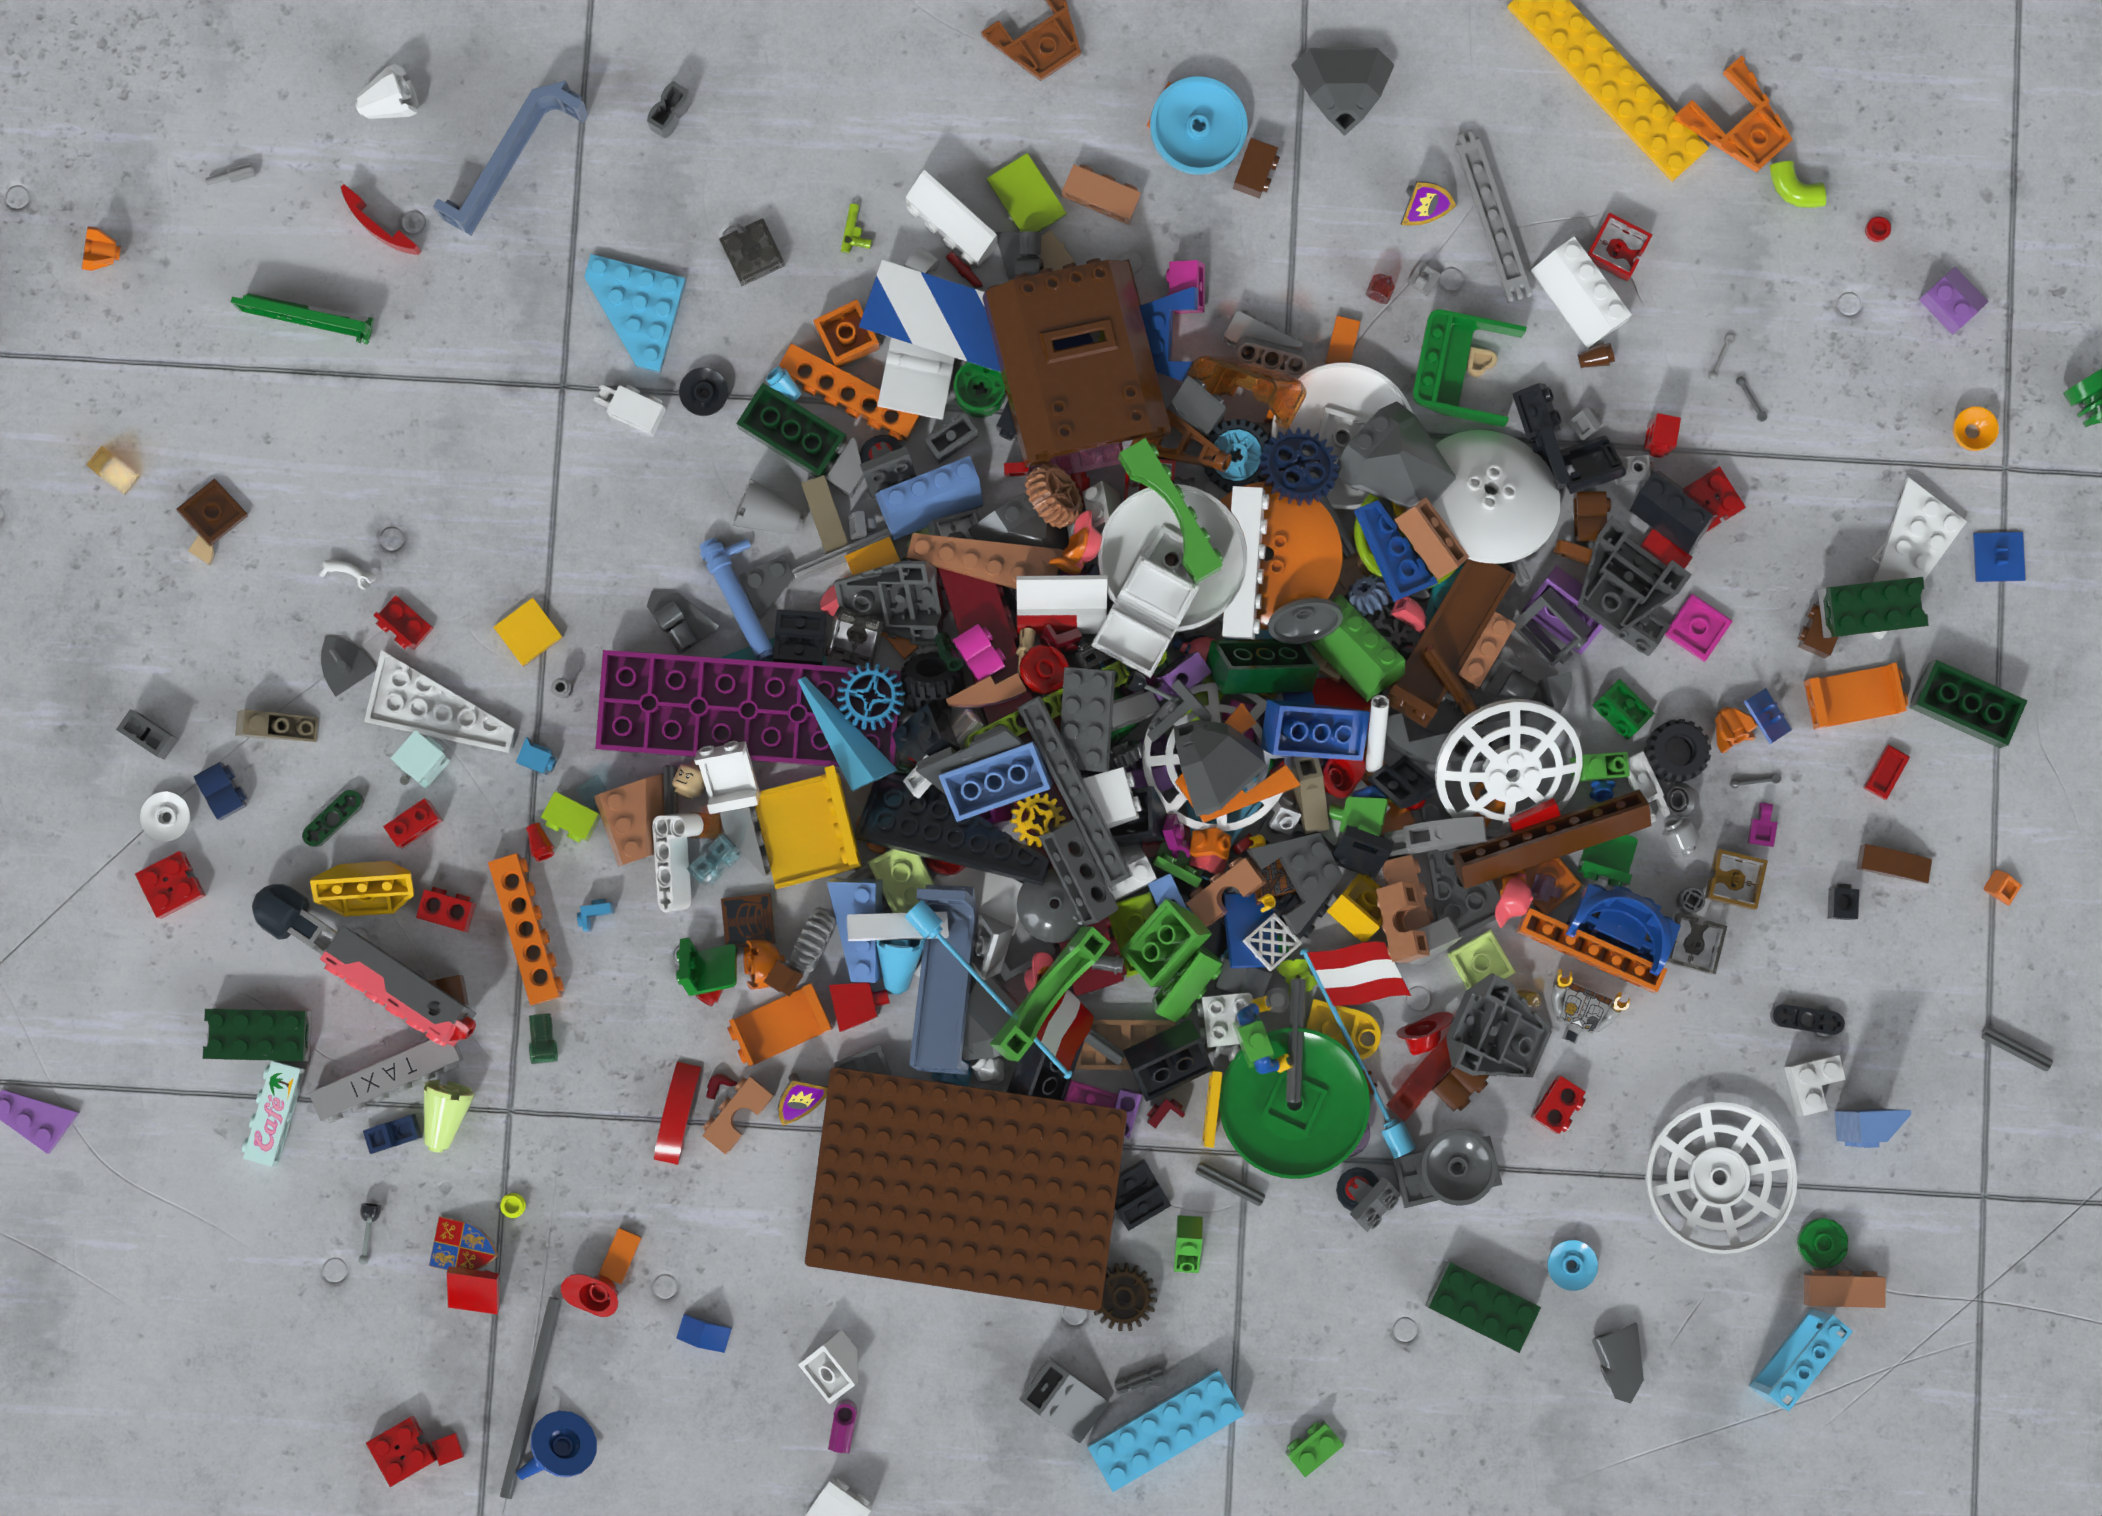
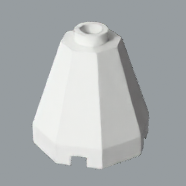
[355,64,419,119]

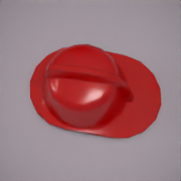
[1321,756,1366,798]
[1396,1012,1454,1056]
[561,1274,619,1317]

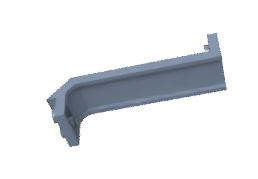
[433,81,589,236]
[909,885,978,1075]

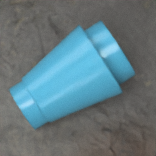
[766,366,802,402]

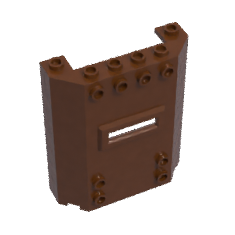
[982,258,1171,468]

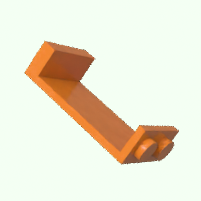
[1804,662,1908,730]
[727,983,833,1066]

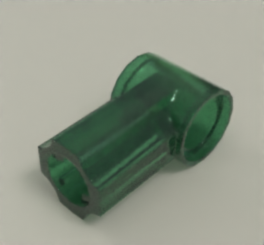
[529,1013,558,1064]

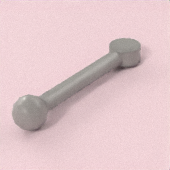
[1708,334,1735,381]

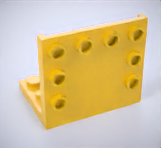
[755,765,863,890]

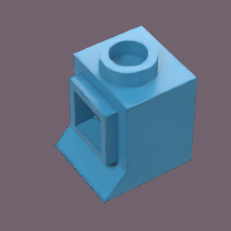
[516,737,557,775]

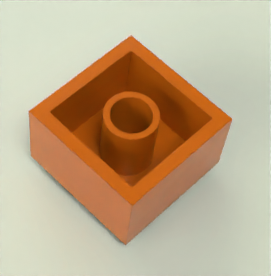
[813,299,880,368]

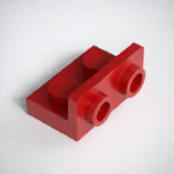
[373,595,434,650]

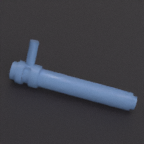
[699,538,774,661]

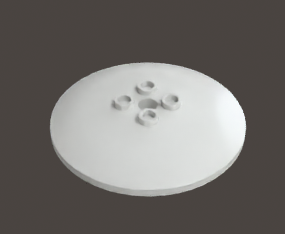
[1271,363,1413,510]
[1433,430,1560,564]
[1098,484,1247,632]

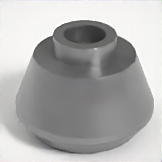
[1667,783,1700,817]

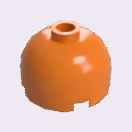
[743,940,785,990]

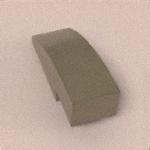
[801,475,848,554]

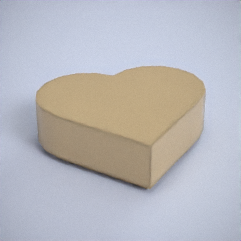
[1467,347,1497,377]

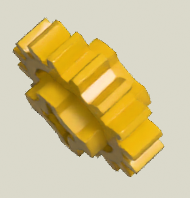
[1010,793,1065,847]

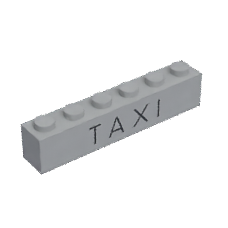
[309,1040,464,1123]

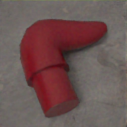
[706,1073,737,1100]

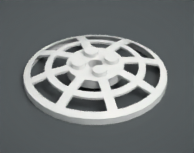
[1142,683,1292,832]
[1435,699,1582,837]
[1645,1102,1798,1254]

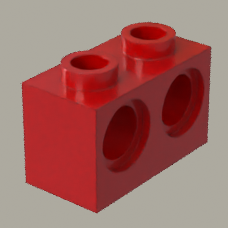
[1643,413,1681,458]
[383,798,443,849]
[416,887,476,932]
[1530,1075,1586,1134]

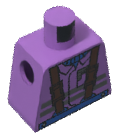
[1153,652,1211,702]

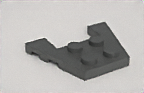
[1247,833,1343,934]

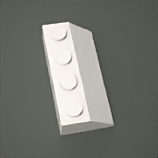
[906,170,998,268]
[1530,237,1632,349]

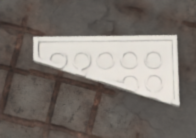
[1871,477,1967,639]
[364,650,516,754]

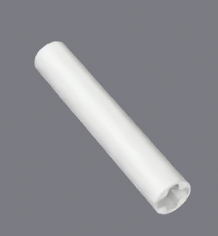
[1365,695,1389,773]

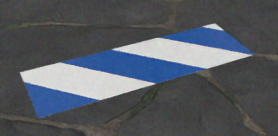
[859,260,1102,372]

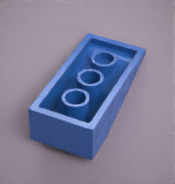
[1260,699,1370,761]

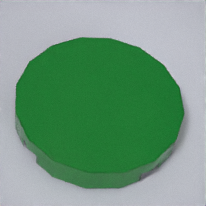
[1797,1218,1848,1268]

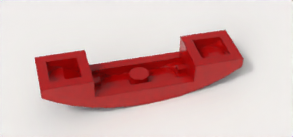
[341,183,422,255]
[654,1061,702,1165]

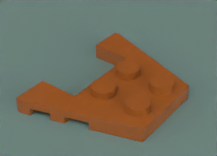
[981,0,1081,81]

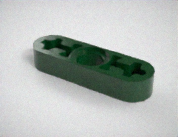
[302,790,364,847]

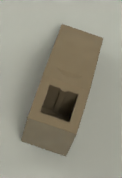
[235,709,318,742]
[1291,756,1329,835]

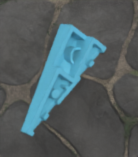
[798,677,897,791]

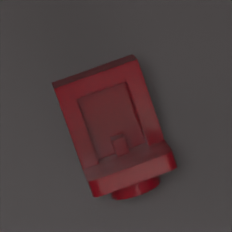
[1039,625,1082,655]
[1146,1098,1185,1129]

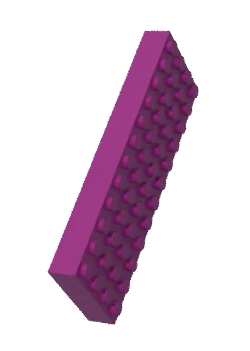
[595,650,902,768]

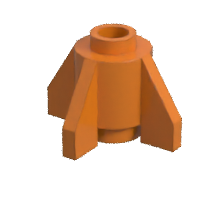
[82,226,121,271]
[1715,707,1758,753]

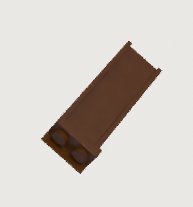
[1386,559,1516,728]

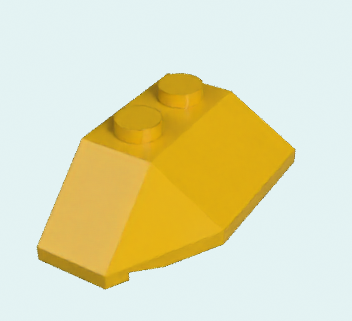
[310,861,414,917]

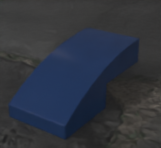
[363,1114,422,1154]

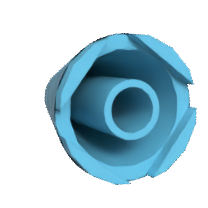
[876,939,926,995]

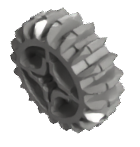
[790,907,837,973]

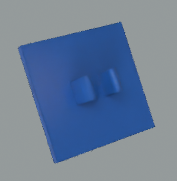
[1973,532,2026,582]
[1744,688,1792,744]

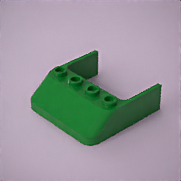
[1412,309,1527,427]

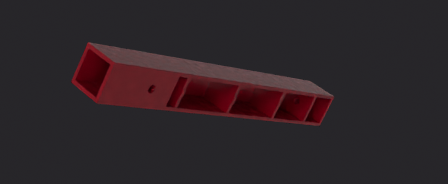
[938,568,1127,997]

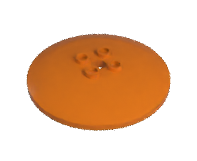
[1220,482,1343,630]

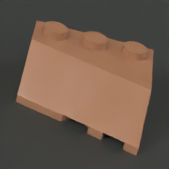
[594,773,664,867]

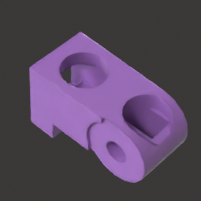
[1115,1087,1142,1138]

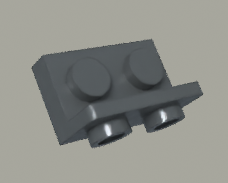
[1608,613,1670,656]

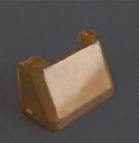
[1187,356,1307,429]

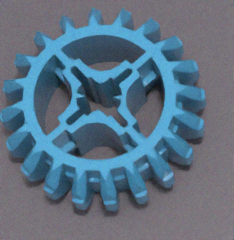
[837,663,905,730]

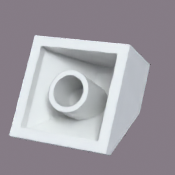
[798,1330,858,1404]

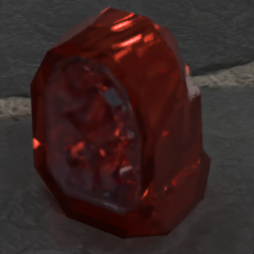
[1365,274,1395,304]

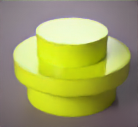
[500,1193,526,1218]

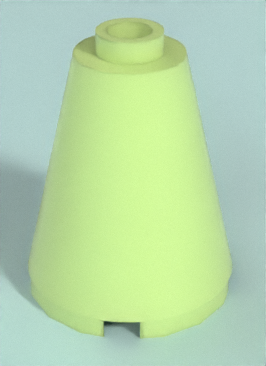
[424,1080,474,1153]

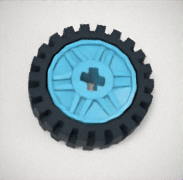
[1202,419,1270,492]

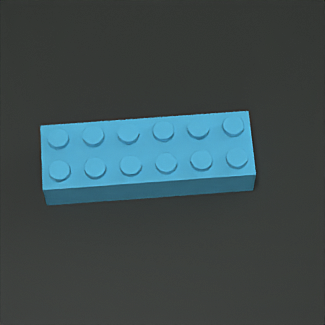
[1087,1368,1244,1492]

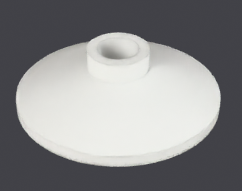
[140,792,190,841]

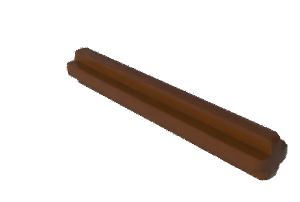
[1423,645,1485,726]

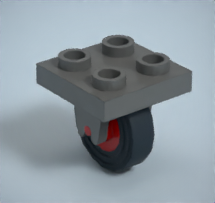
[860,435,917,499]
[1336,1167,1400,1232]

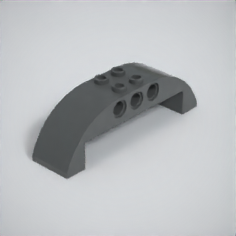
[1385,672,1572,764]

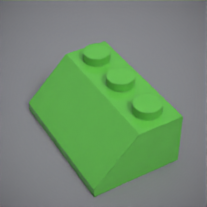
[1120,899,1212,988]
[1152,945,1222,1023]

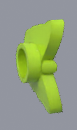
[1275,959,1317,998]

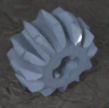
[1347,574,1391,616]

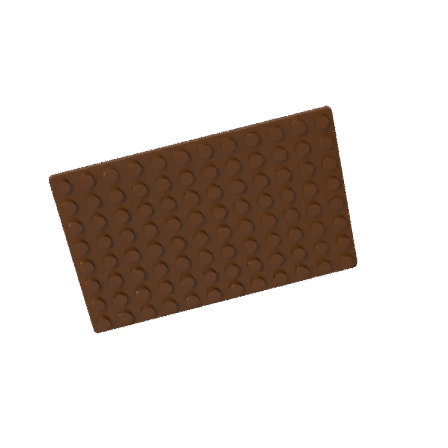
[805,1067,1127,1311]

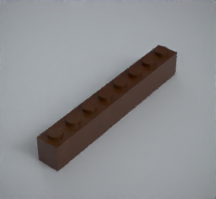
[1453,789,1652,889]

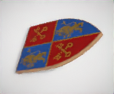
[429,1216,498,1270]

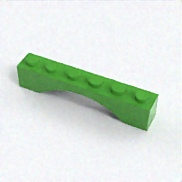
[1118,438,1223,584]
[990,926,1110,1062]

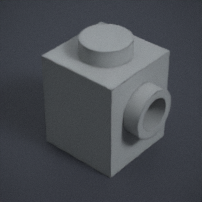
[1617,455,1654,486]

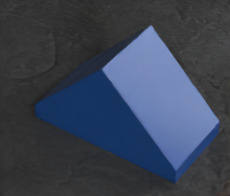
[676,1314,732,1353]

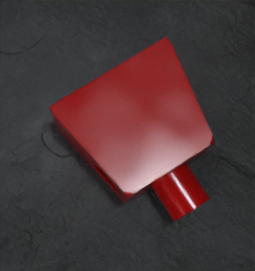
[829,983,890,1032]

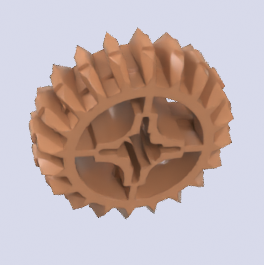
[1025,463,1084,529]

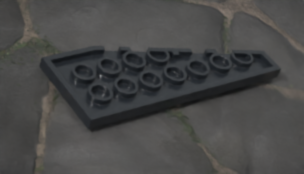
[854,773,1051,886]

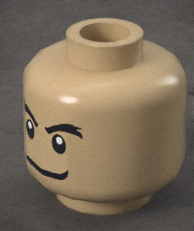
[672,761,705,800]

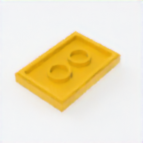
[1202,1071,1222,1148]

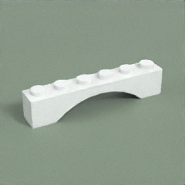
[1222,486,1269,640]

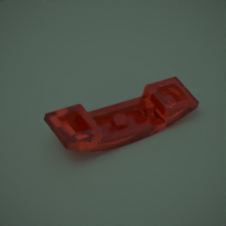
[1386,1034,1452,1122]

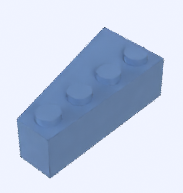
[827,878,883,983]

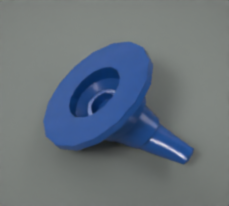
[516,1411,597,1480]

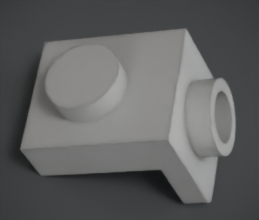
[1269,795,1302,835]

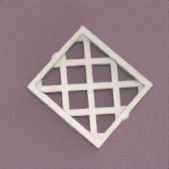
[1243,913,1302,972]

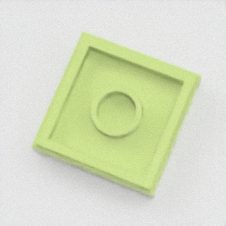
[1447,929,1516,990]

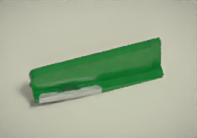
[231,293,374,345]

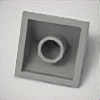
[972,913,1014,980]

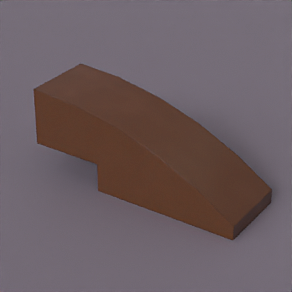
[1856,844,1932,884]
[764,960,804,997]

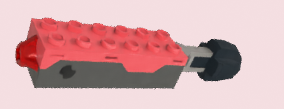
[252,884,477,1047]

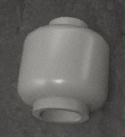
[1662,816,1700,855]

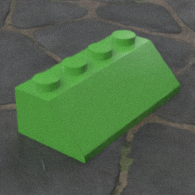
[1308,594,1405,702]

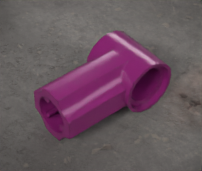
[828,1400,857,1453]

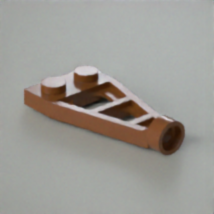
[1130,409,1232,472]

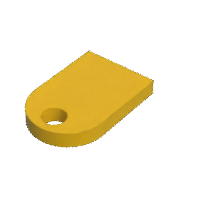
[1306,999,1381,1060]

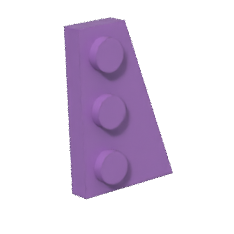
[0,1090,80,1154]

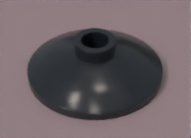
[679,367,728,416]

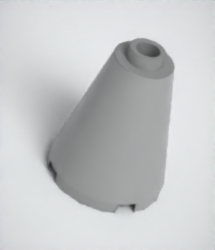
[733,479,804,534]

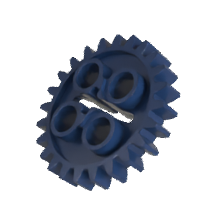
[1258,427,1340,506]

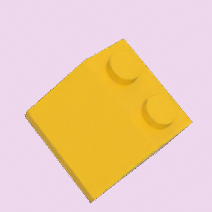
[1326,873,1383,942]

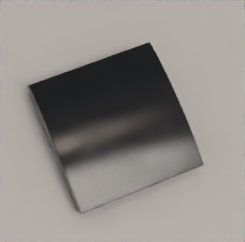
[773,609,827,665]
[1367,756,1437,809]
[1115,1159,1171,1231]

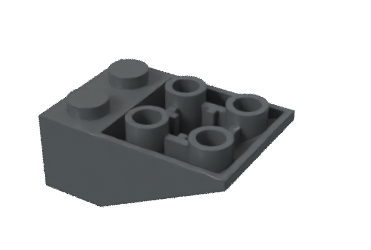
[1167,376,1227,439]
[1019,1357,1110,1443]

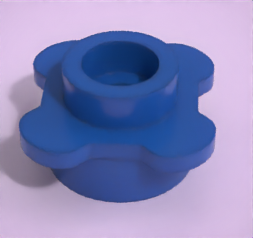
[1589,780,1616,802]

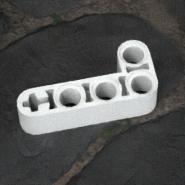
[652,813,704,913]

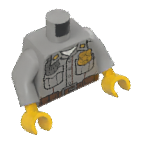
[1551,969,1630,1044]

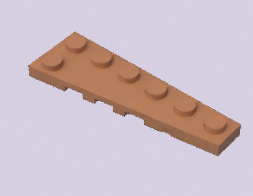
[906,533,1063,589]

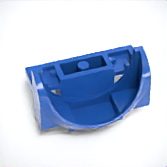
[1566,884,1681,976]

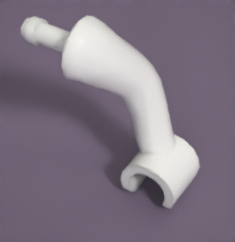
[319,559,376,589]

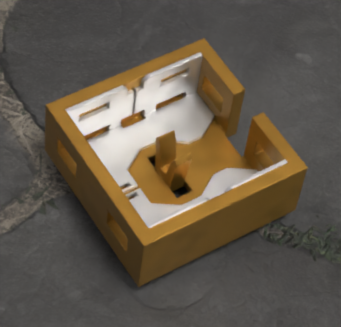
[1705,849,1768,910]

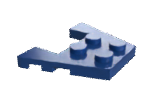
[1139,287,1198,382]

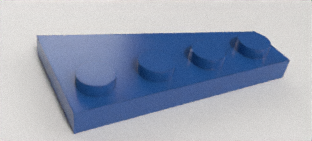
[1354,500,1438,602]

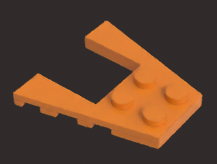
[1673,55,1793,173]
[1175,703,1301,823]

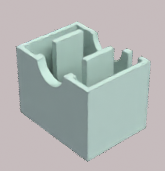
[390,730,450,789]

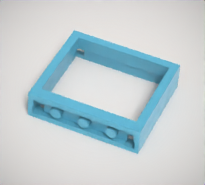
[1749,1308,1853,1412]

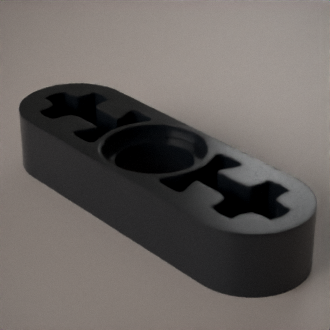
[1770,1005,1845,1035]

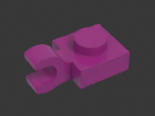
[1747,803,1778,847]
[1162,814,1191,858]

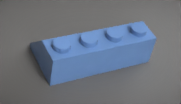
[875,456,983,541]
[938,741,1054,822]
[1835,1109,1911,1148]

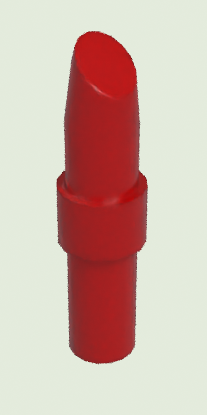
[945,251,983,288]

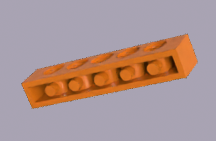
[779,343,922,442]
[488,853,564,1006]
[1515,908,1668,993]

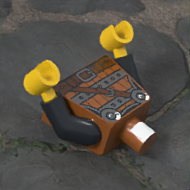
[1249,835,1297,912]

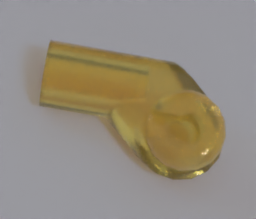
[1517,990,1541,1008]

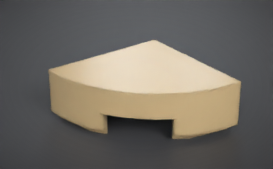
[188,535,214,565]

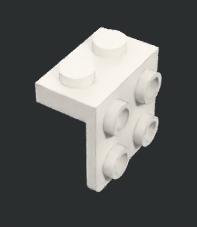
[1197,993,1253,1048]
[805,1478,872,1516]

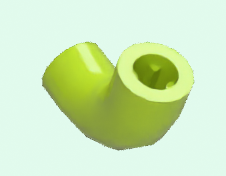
[1769,161,1826,208]

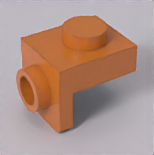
[1190,827,1231,859]

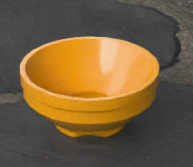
[1953,406,1999,451]

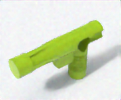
[840,203,872,253]

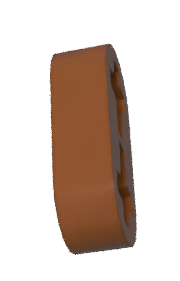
[1553,540,1593,566]

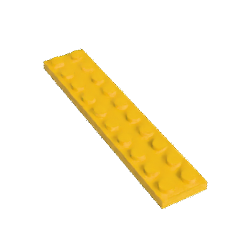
[1507,0,1709,182]

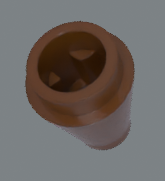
[1577,342,1615,368]

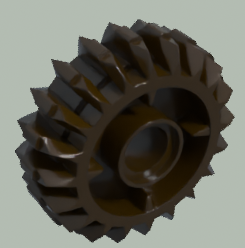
[1093,1262,1157,1331]

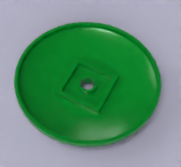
[1219,1028,1370,1179]

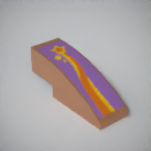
[946,673,1027,708]

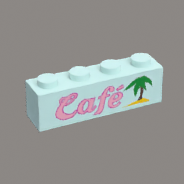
[242,1061,306,1166]

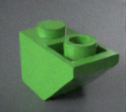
[1569,752,1630,782]
[1174,1215,1203,1273]

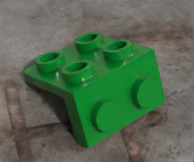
[1577,835,1638,887]
[676,937,737,996]

